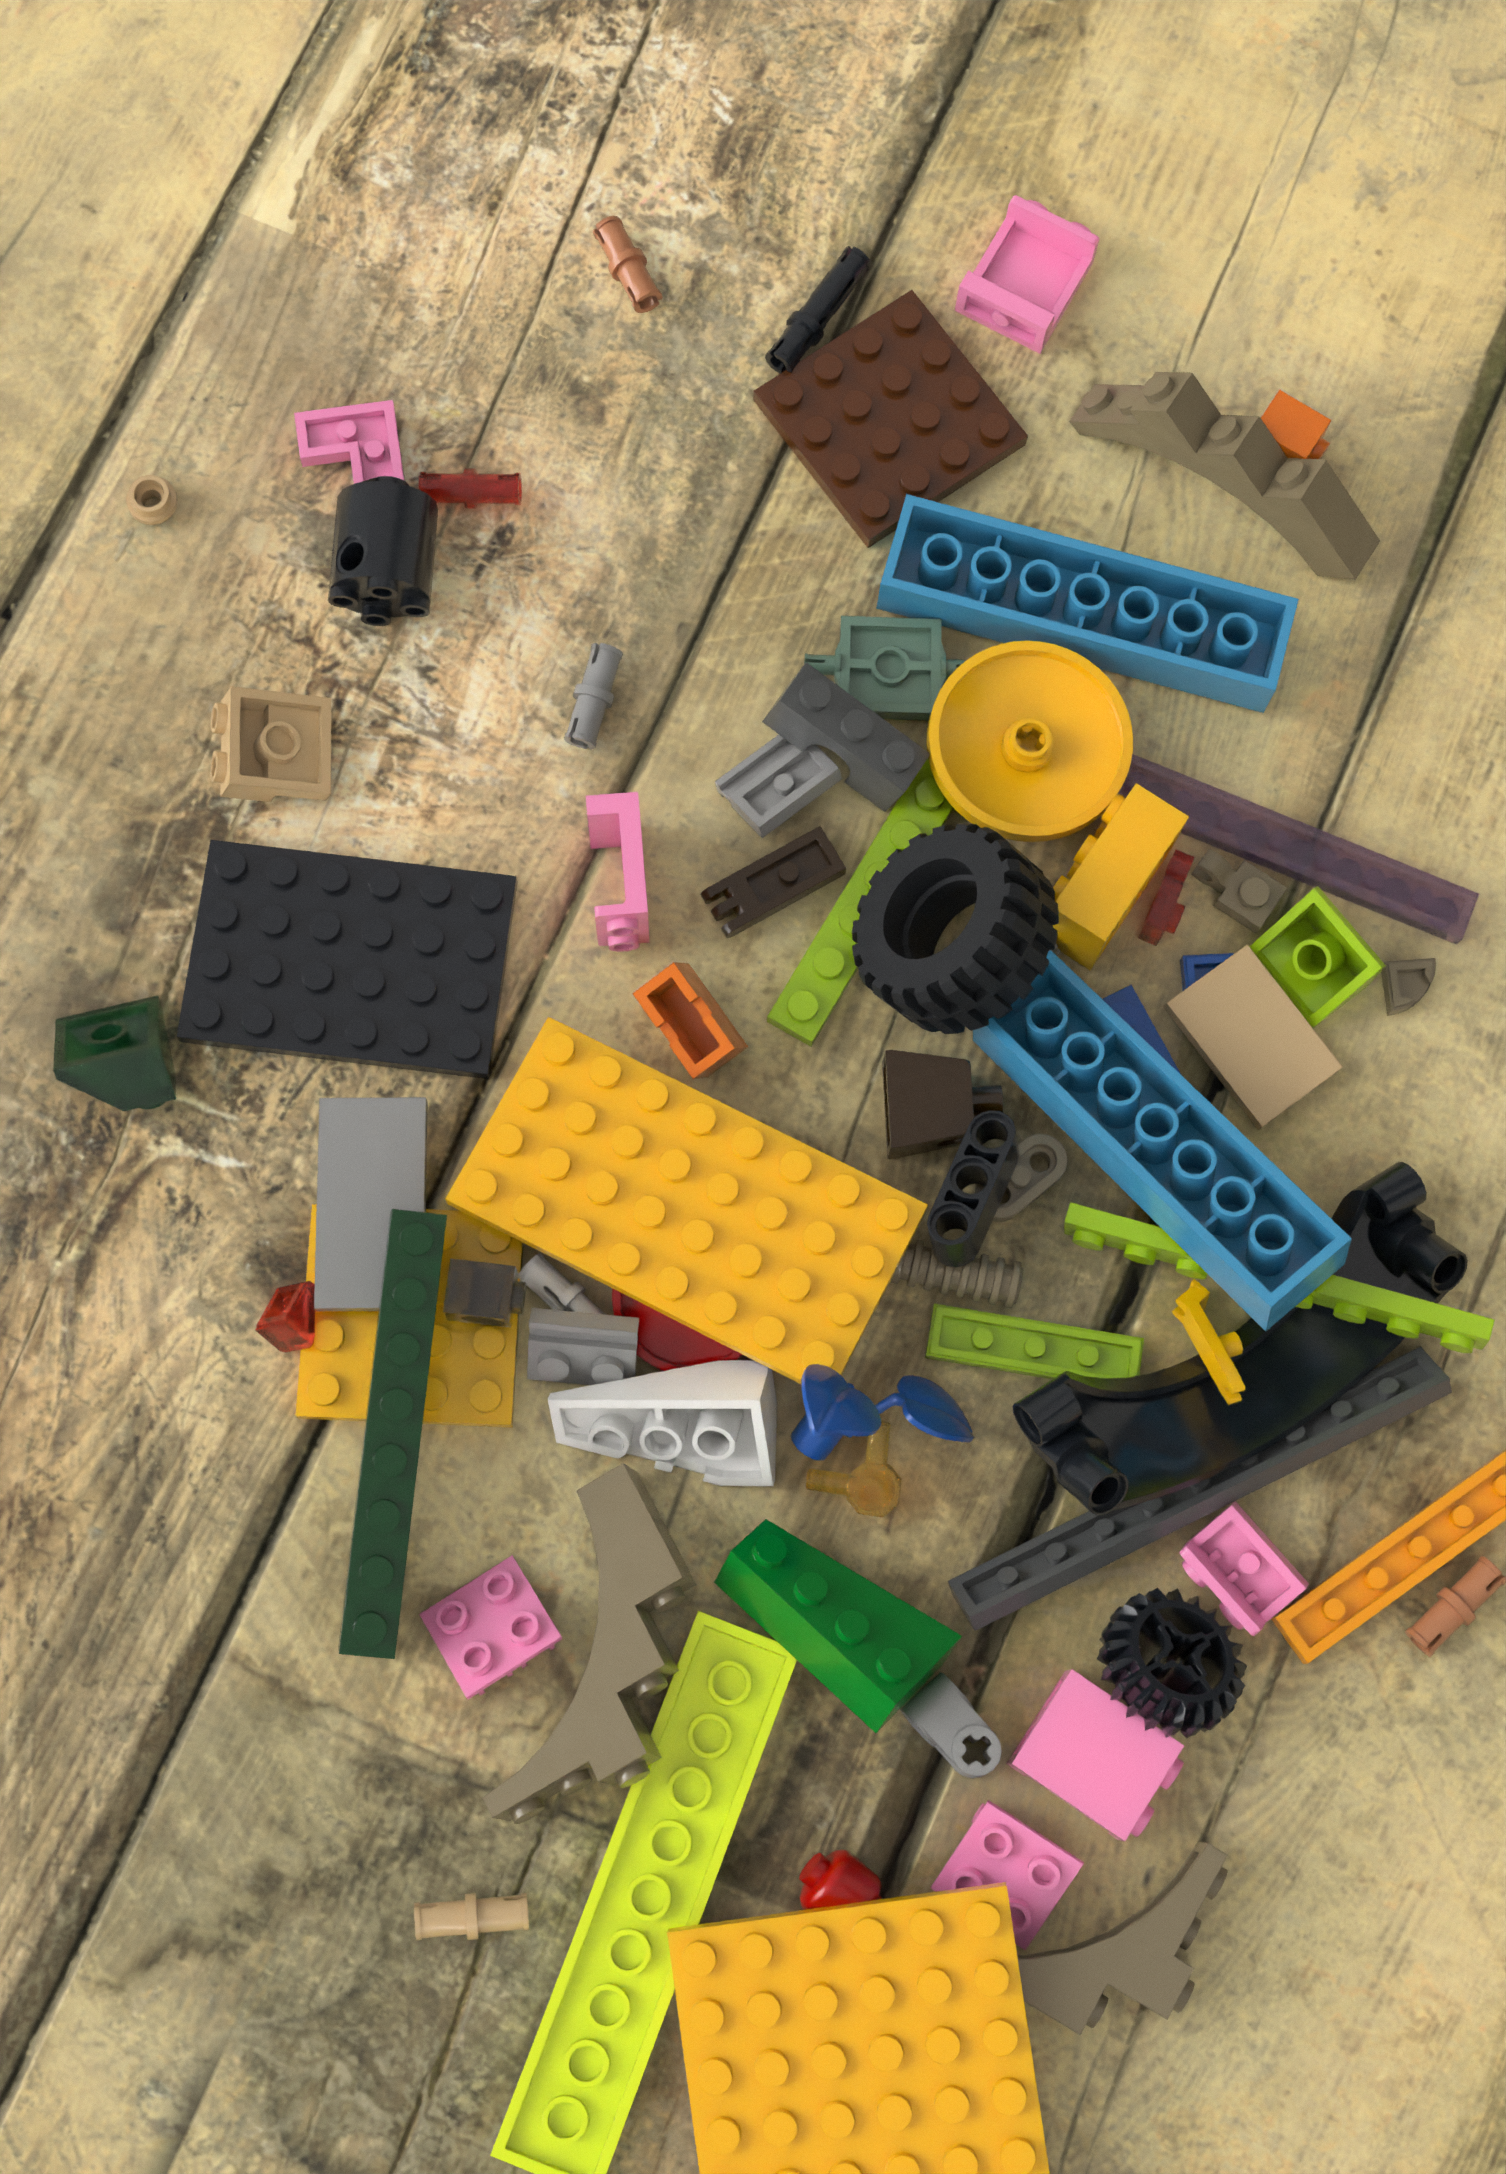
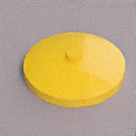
[926,641,1133,842]

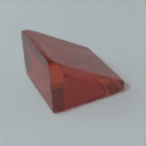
[255,1281,315,1353]

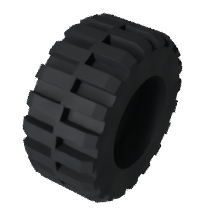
[852,823,1059,1034]

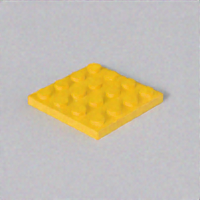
[295,1204,524,1428]

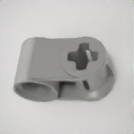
[900,1672,1002,1778]

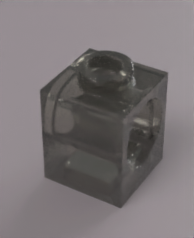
[443,1258,526,1328]

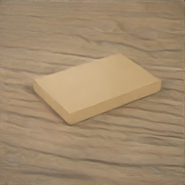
[1163,945,1343,1130]

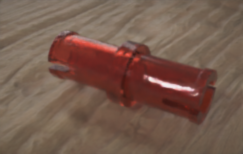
[419,468,522,509]

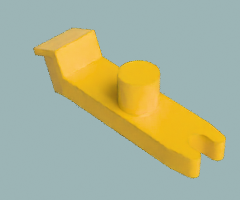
[1172,1279,1245,1405]

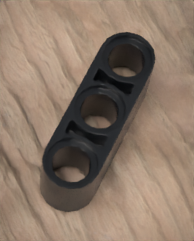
[927,1110,1019,1268]

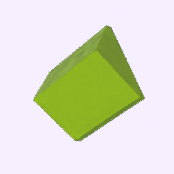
[1249,886,1386,1028]

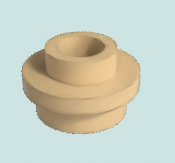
[126,475,178,525]

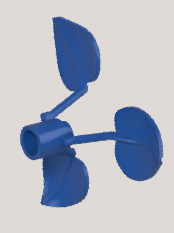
[791,1364,975,1461]

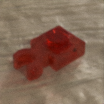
[1138,849,1194,946]

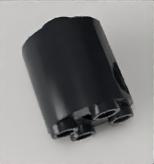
[328,476,438,626]

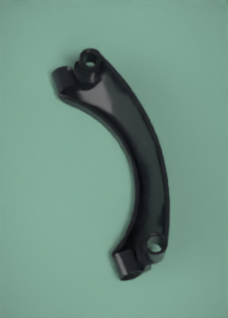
[1012,1162,1468,1515]

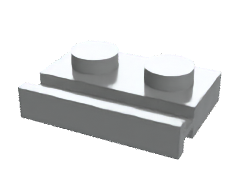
[715,735,842,838]
[527,1308,639,1385]

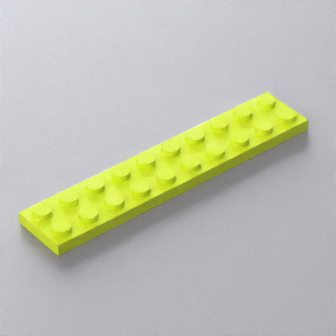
[490,1611,797,2174]

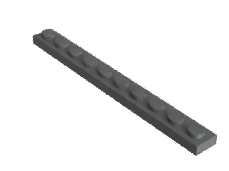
[948,1346,1452,1631]

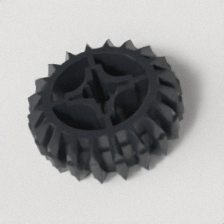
[1097,1587,1247,1739]

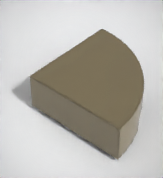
[1381,958,1436,1016]

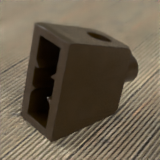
[882,1050,1003,1159]

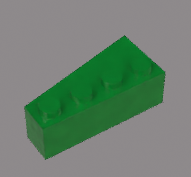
[714,1519,962,1733]

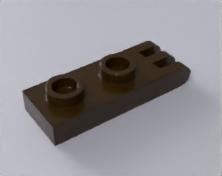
[700,826,846,938]

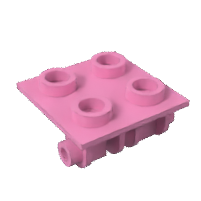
[419,1555,563,1699]
[931,1800,1084,1950]

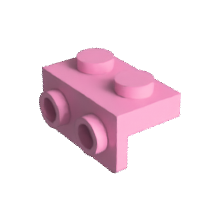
[1179,1501,1309,1636]

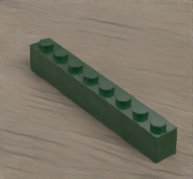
[338,1209,447,1659]

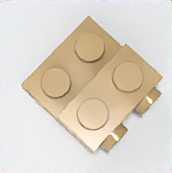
[210,686,331,802]

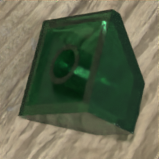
[53,995,176,1111]

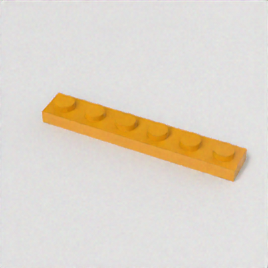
[1271,1449,1506,1664]

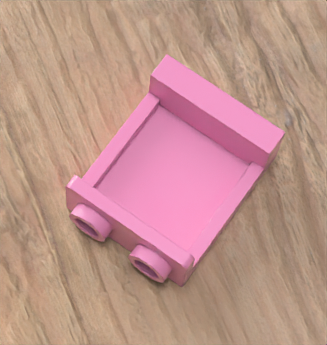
[955,195,1100,354]
[586,792,650,952]
[1006,1669,1184,1841]

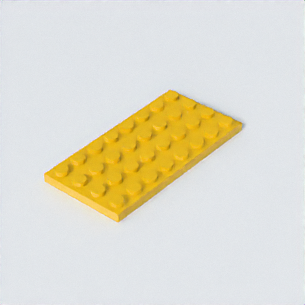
[445,1017,928,1384]

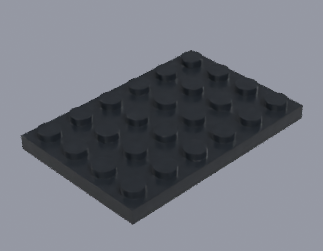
[176,840,518,1079]

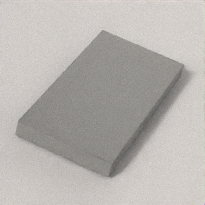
[314,1097,428,1311]

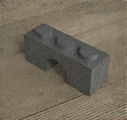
[762,662,929,812]

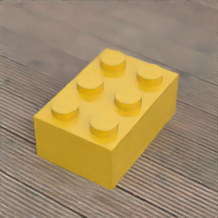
[1053,783,1189,971]

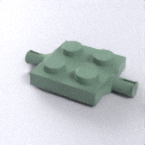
[804,616,966,721]

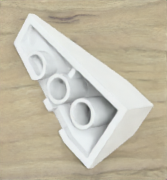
[548,1360,777,1486]

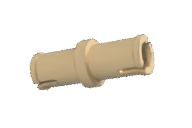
[414,1893,529,1940]

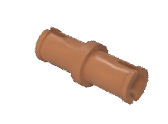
[593,216,663,313]
[1405,1556,1506,1657]

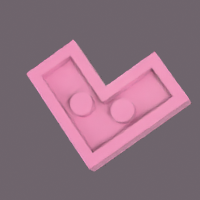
[294,400,405,484]

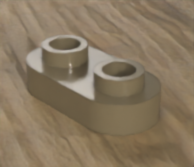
[973,1134,1068,1222]

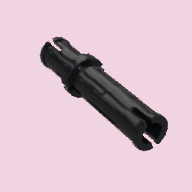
[765,246,871,374]

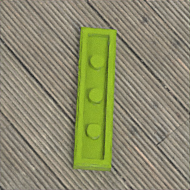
[925,1303,1144,1379]

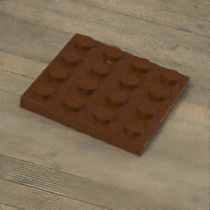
[753,290,1028,548]

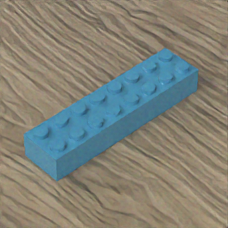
[876,494,1299,713]
[973,950,1352,1331]

